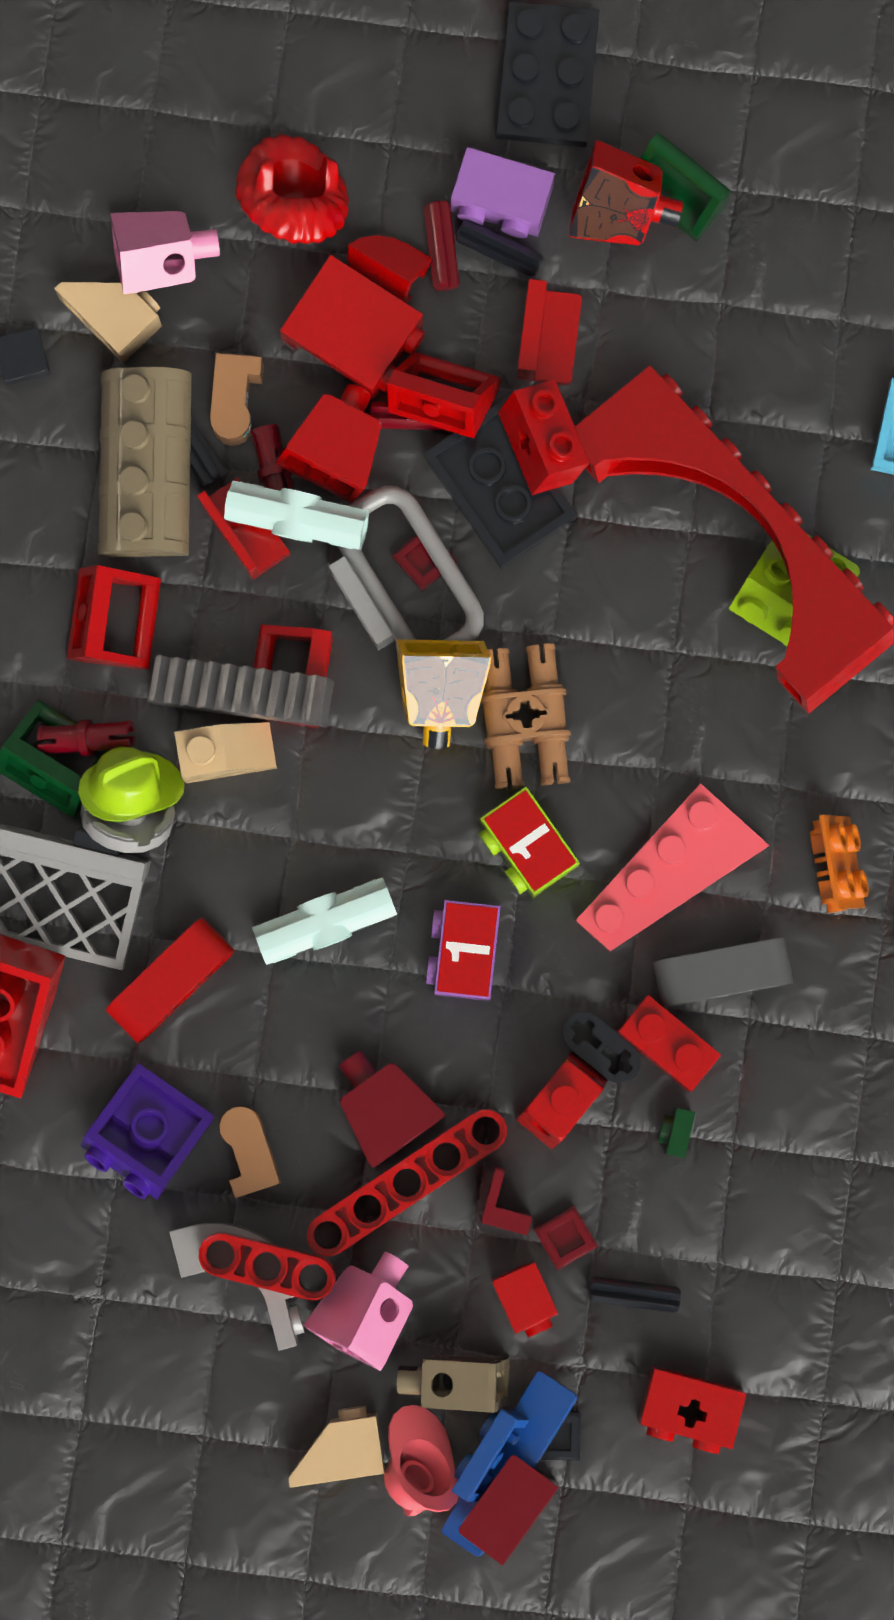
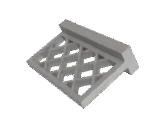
[0,823,151,970]

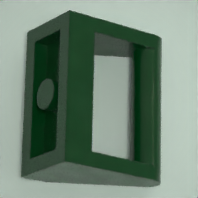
[640,132,730,242]
[0,699,110,818]

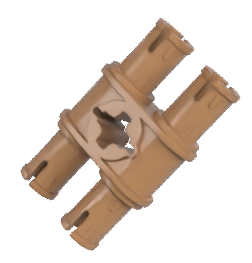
[480,643,571,790]

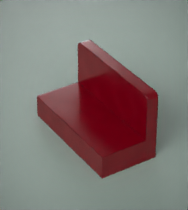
[480,1166,532,1236]
[459,1454,559,1566]

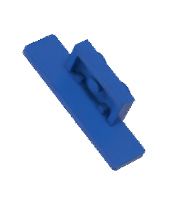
[442,1371,578,1556]

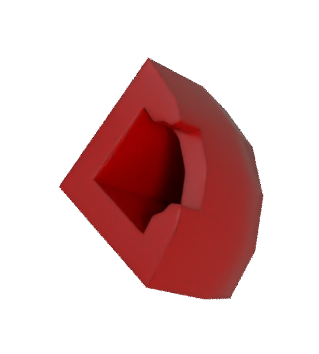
[347,235,432,304]

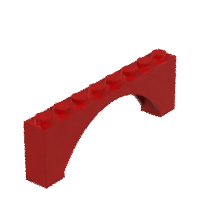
[575,366,894,714]

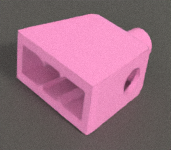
[110,211,220,294]
[303,1252,413,1371]

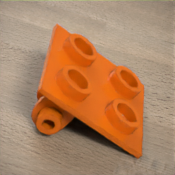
[809,815,869,913]

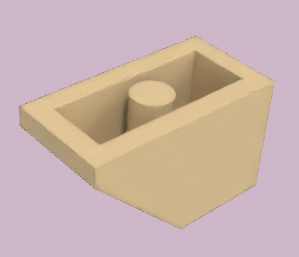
[54,282,162,363]
[174,722,277,783]
[288,1406,385,1488]

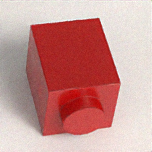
[491,1260,558,1337]

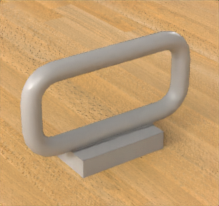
[329,486,484,651]

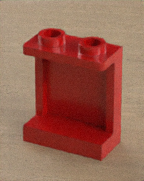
[280,255,426,399]

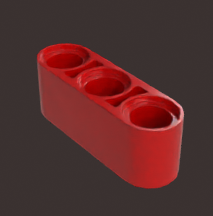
[105,917,235,1045]
[198,1232,336,1300]

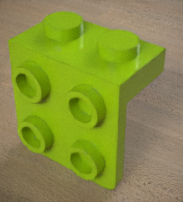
[728,534,860,646]

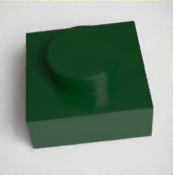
[658,1108,695,1158]

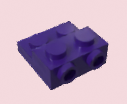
[80,1063,215,1200]

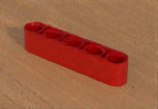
[307,1110,507,1256]

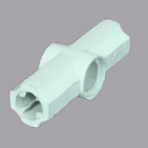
[224,480,369,550]
[252,877,397,965]

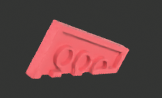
[576,783,770,952]

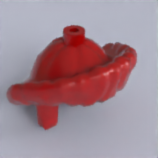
[235,134,349,244]

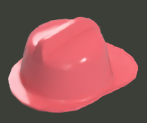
[384,1405,459,1516]

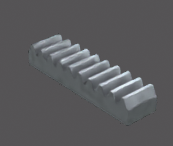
[148,655,334,727]

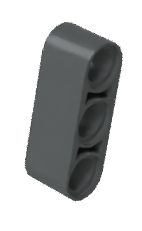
[652,937,794,1008]

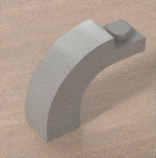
[169,1222,305,1351]

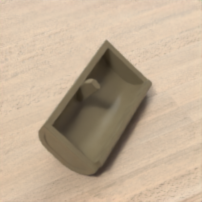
[97,367,192,558]

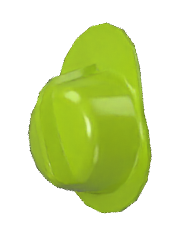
[78,746,184,822]

